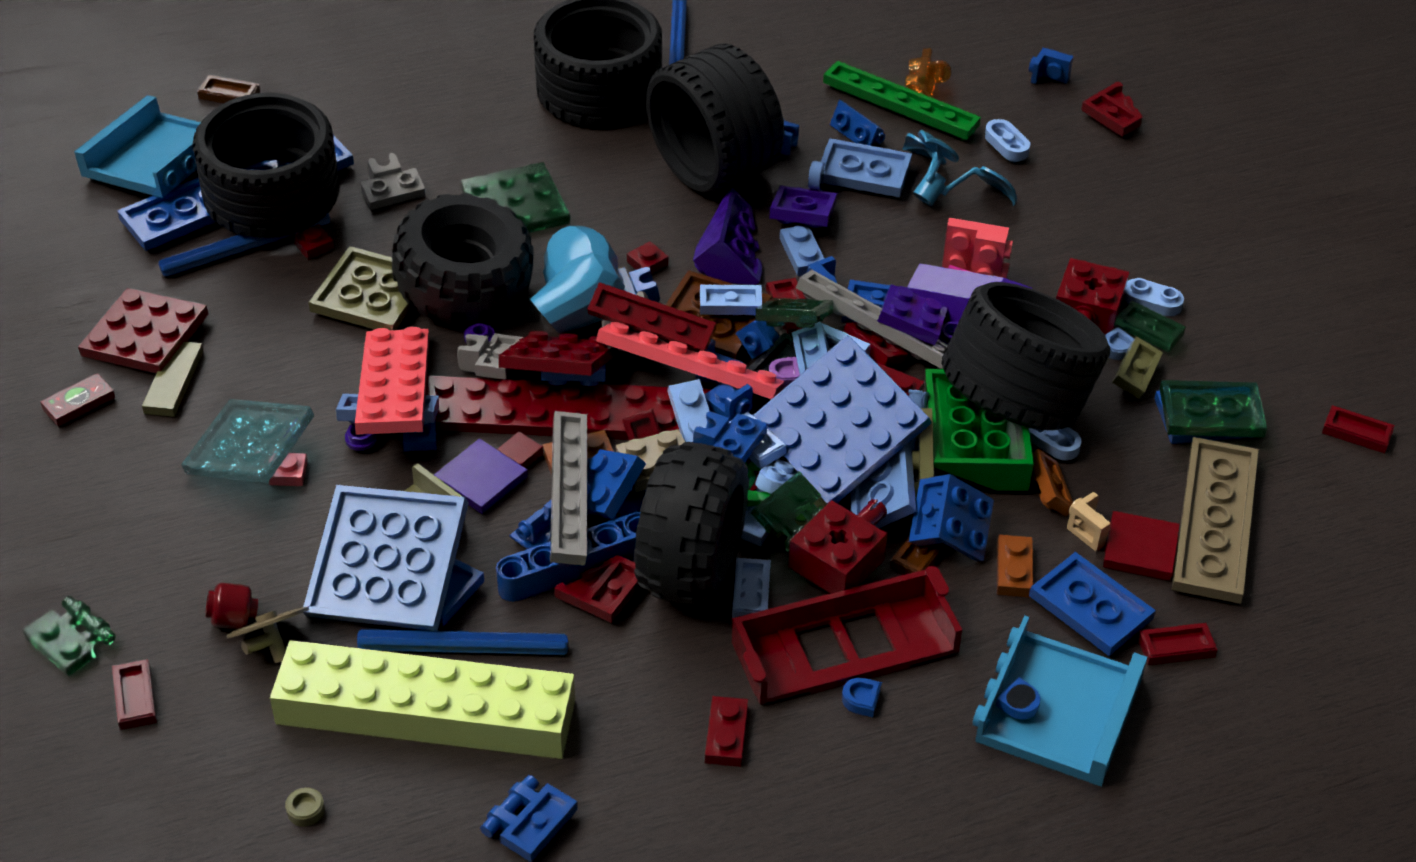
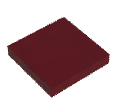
[1103,511,1180,581]

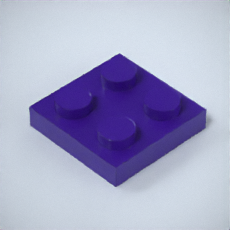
[769,185,837,228]
[877,284,947,346]

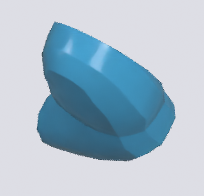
[530,226,625,334]

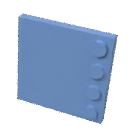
[303,485,469,631]

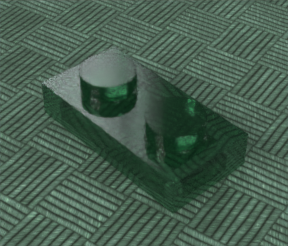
[1115,301,1186,352]

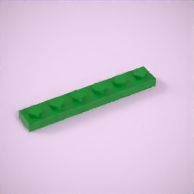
[823,61,981,140]

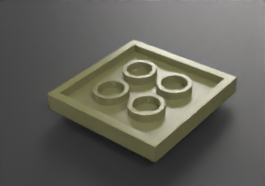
[308,246,412,330]

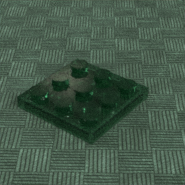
[461,162,570,233]

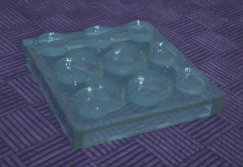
[181,399,314,483]

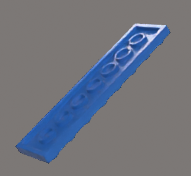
[117,135,354,251]

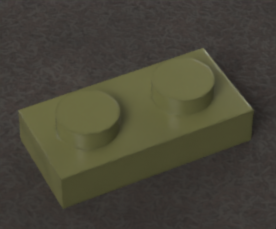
[1112,336,1163,399]

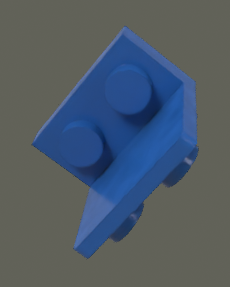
[909,474,994,562]

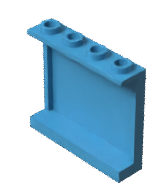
[74,95,201,198]
[972,615,1148,787]

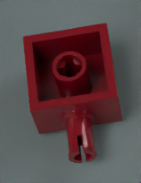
[1056,258,1129,335]
[788,499,887,593]

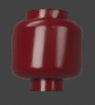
[205,582,258,630]

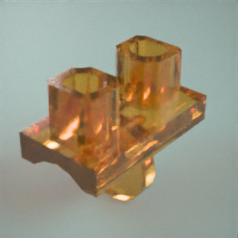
[905,48,952,98]

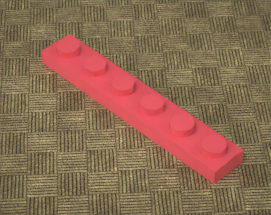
[596,322,785,399]

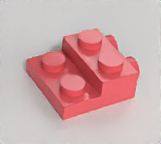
[942,218,1013,279]

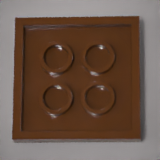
[665,270,772,360]

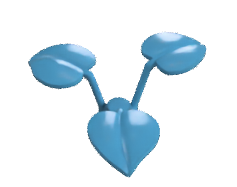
[902,130,1017,206]

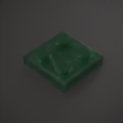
[755,298,833,328]

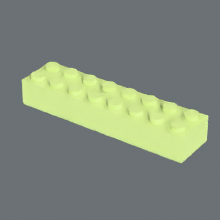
[270,640,575,759]

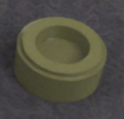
[285,788,325,827]

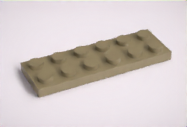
[1172,437,1259,604]

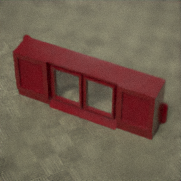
[732,566,962,705]

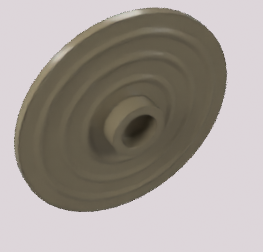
[226,606,310,663]

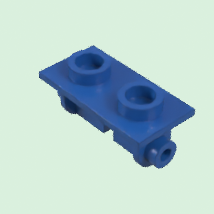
[830,100,886,146]
[509,500,551,549]

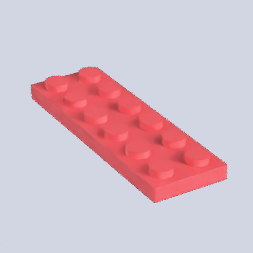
[355,327,429,435]

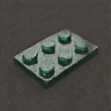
[1160,380,1267,437]

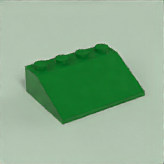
[925,369,1034,491]

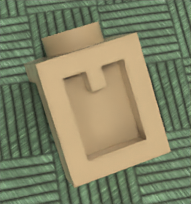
[1067,492,1111,552]

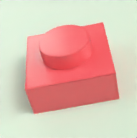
[268,452,307,486]

